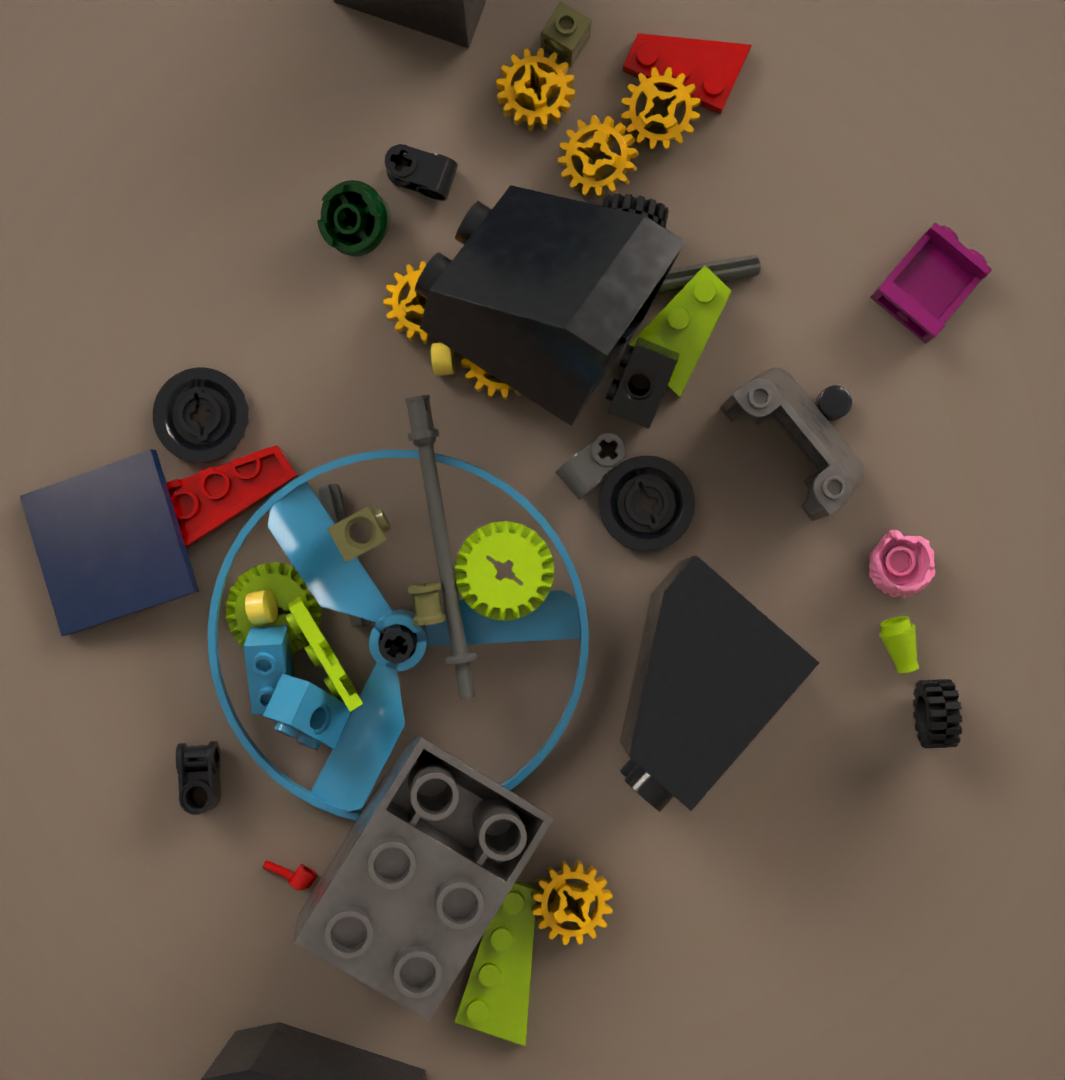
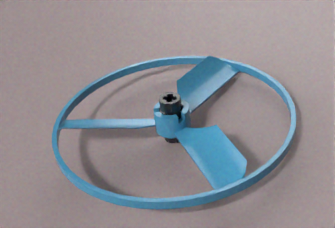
[208,449,589,821]

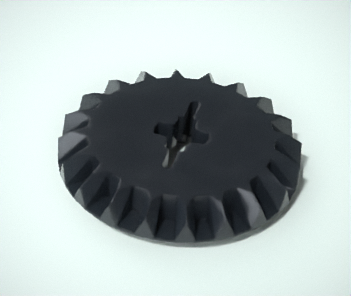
[153,367,249,463]
[599,456,695,551]

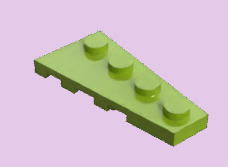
[454,881,537,1047]

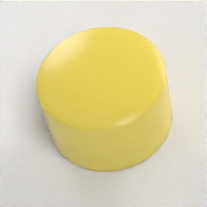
[431,342,455,376]
[245,589,278,626]

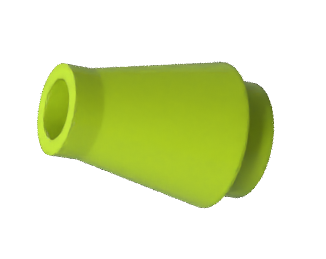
[879,616,919,674]

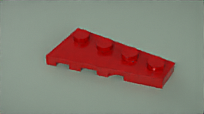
[166,445,299,549]

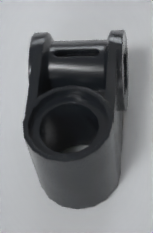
[385,144,458,201]
[176,741,221,815]

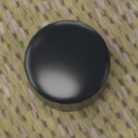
[815,385,852,421]

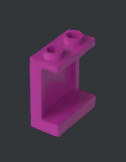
[870,223,992,344]

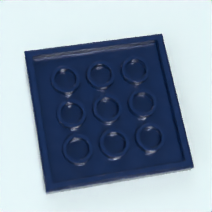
[20,449,199,636]

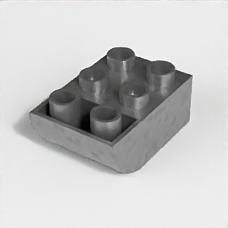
[294,737,555,1021]

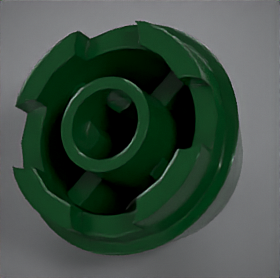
[317,180,391,256]

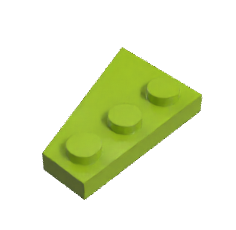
[630,265,732,398]
[285,596,363,712]

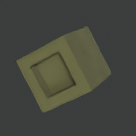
[541,1,592,68]
[327,504,392,562]

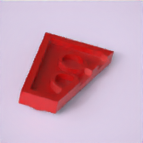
[622,33,752,115]

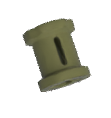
[407,581,447,626]

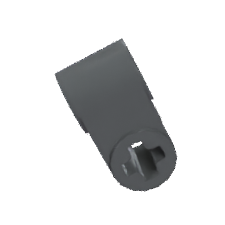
[556,433,625,500]

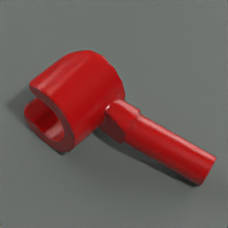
[263,860,317,890]

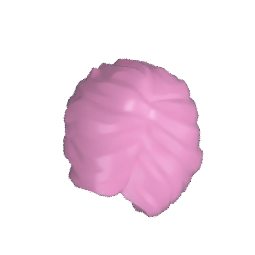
[869,529,935,599]

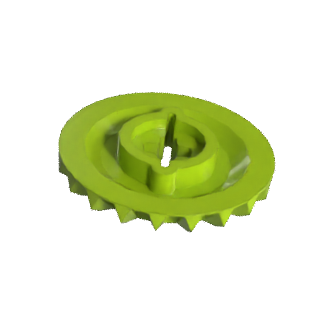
[455,521,554,621]
[225,562,322,654]

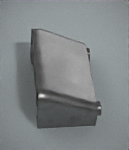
[720,368,865,521]

